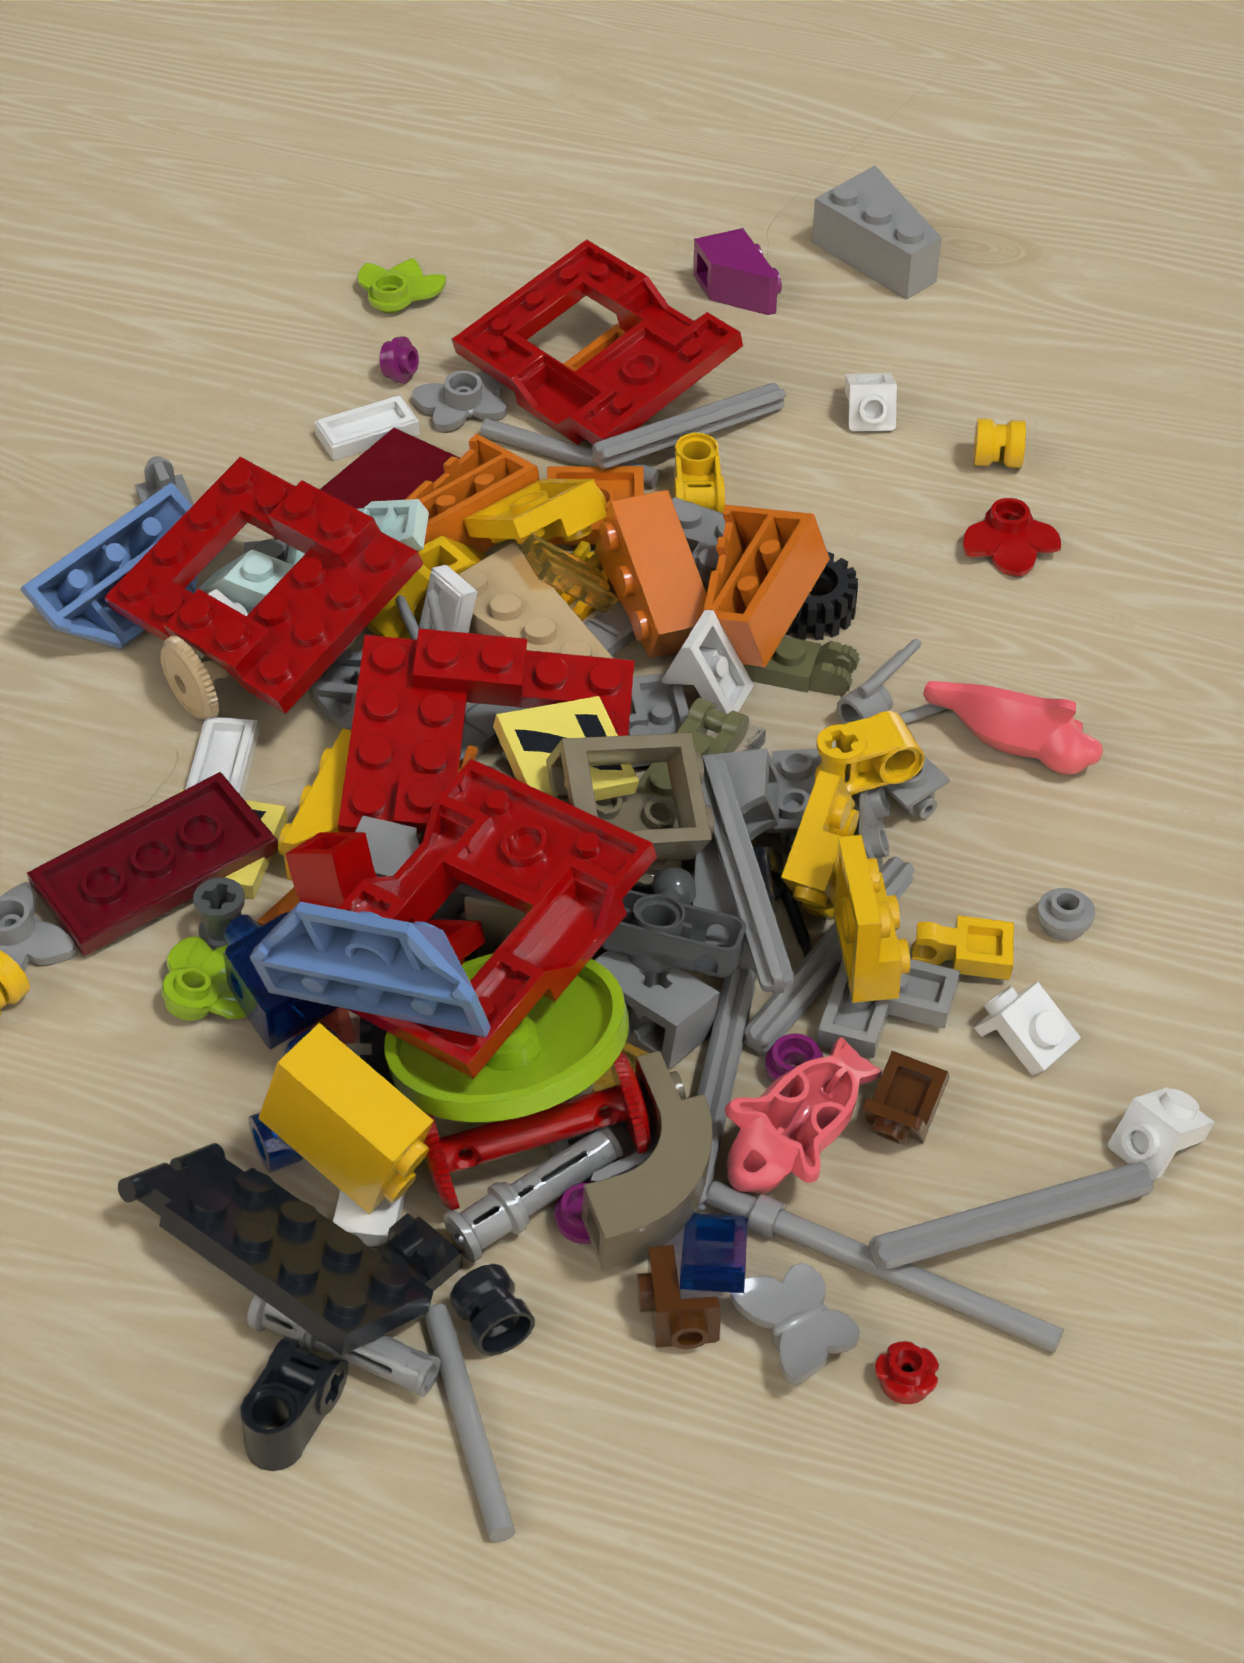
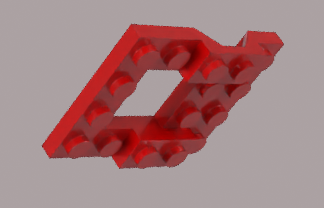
[452,239,743,445]
[104,457,424,714]
[338,628,635,834]
[338,759,657,1079]

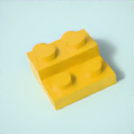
[463,479,607,544]
[781,770,859,920]
[833,835,910,1003]

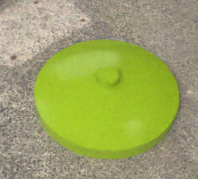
[384,954,629,1122]

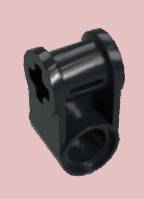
[240,1336,349,1471]

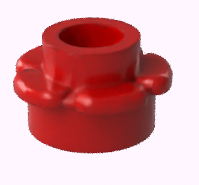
[875,1341,939,1404]

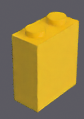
[258,1023,434,1214]

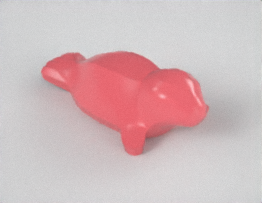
[923,681,1103,774]
[724,1037,882,1195]

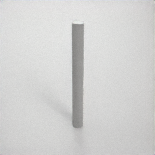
[480,418,660,488]
[423,1304,515,1542]

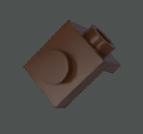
[862,1051,950,1145]
[637,1245,721,1349]

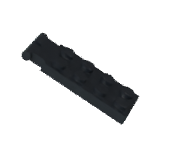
[118,1143,434,1356]

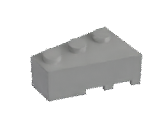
[812,166,941,299]

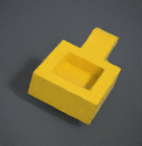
[911,915,1014,980]

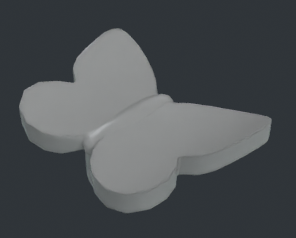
[412,370,507,432]
[0,882,76,971]
[730,1263,860,1385]

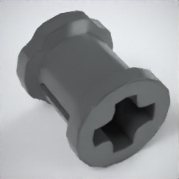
[193,877,250,951]

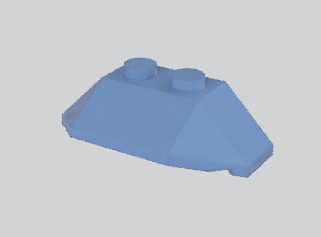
[20,482,198,649]
[250,902,491,1037]

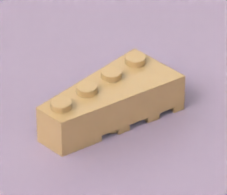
[458,542,613,658]

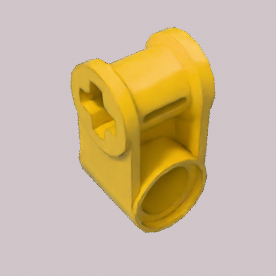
[674,432,725,514]
[815,711,925,796]

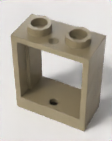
[546,733,714,862]

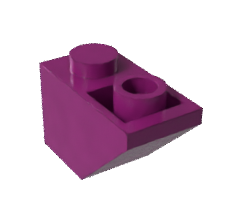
[693,228,782,315]

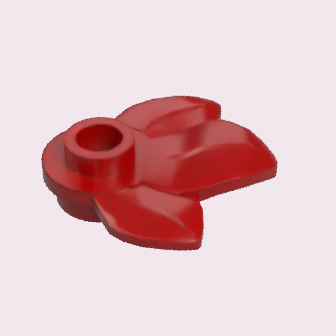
[963,498,1061,577]

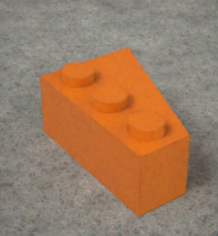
[405,433,540,553]
[703,504,830,667]

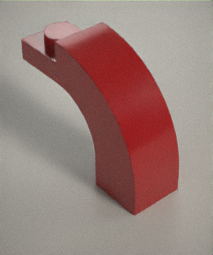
[285,832,485,965]

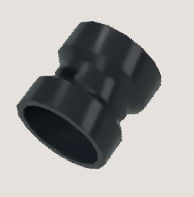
[450,1264,535,1356]

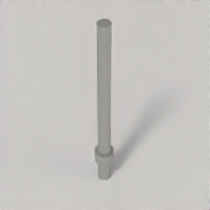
[705,1181,1064,1353]

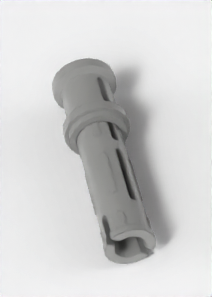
[443,1127,623,1263]
[247,1295,441,1398]

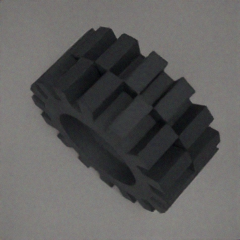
[786,552,858,640]

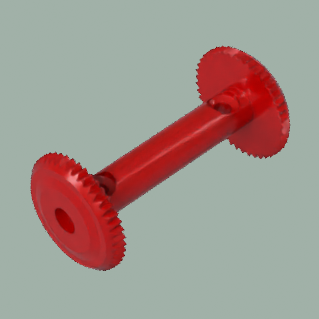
[423,1052,651,1210]

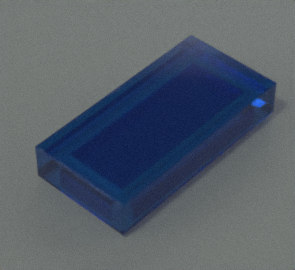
[680,1213,748,1293]

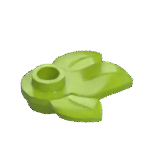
[358,258,446,313]
[161,936,265,1021]

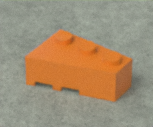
[594,490,707,658]

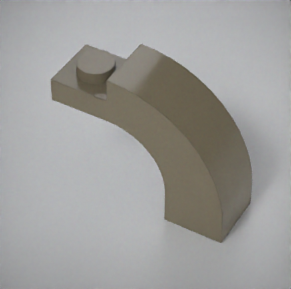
[581,1051,713,1270]

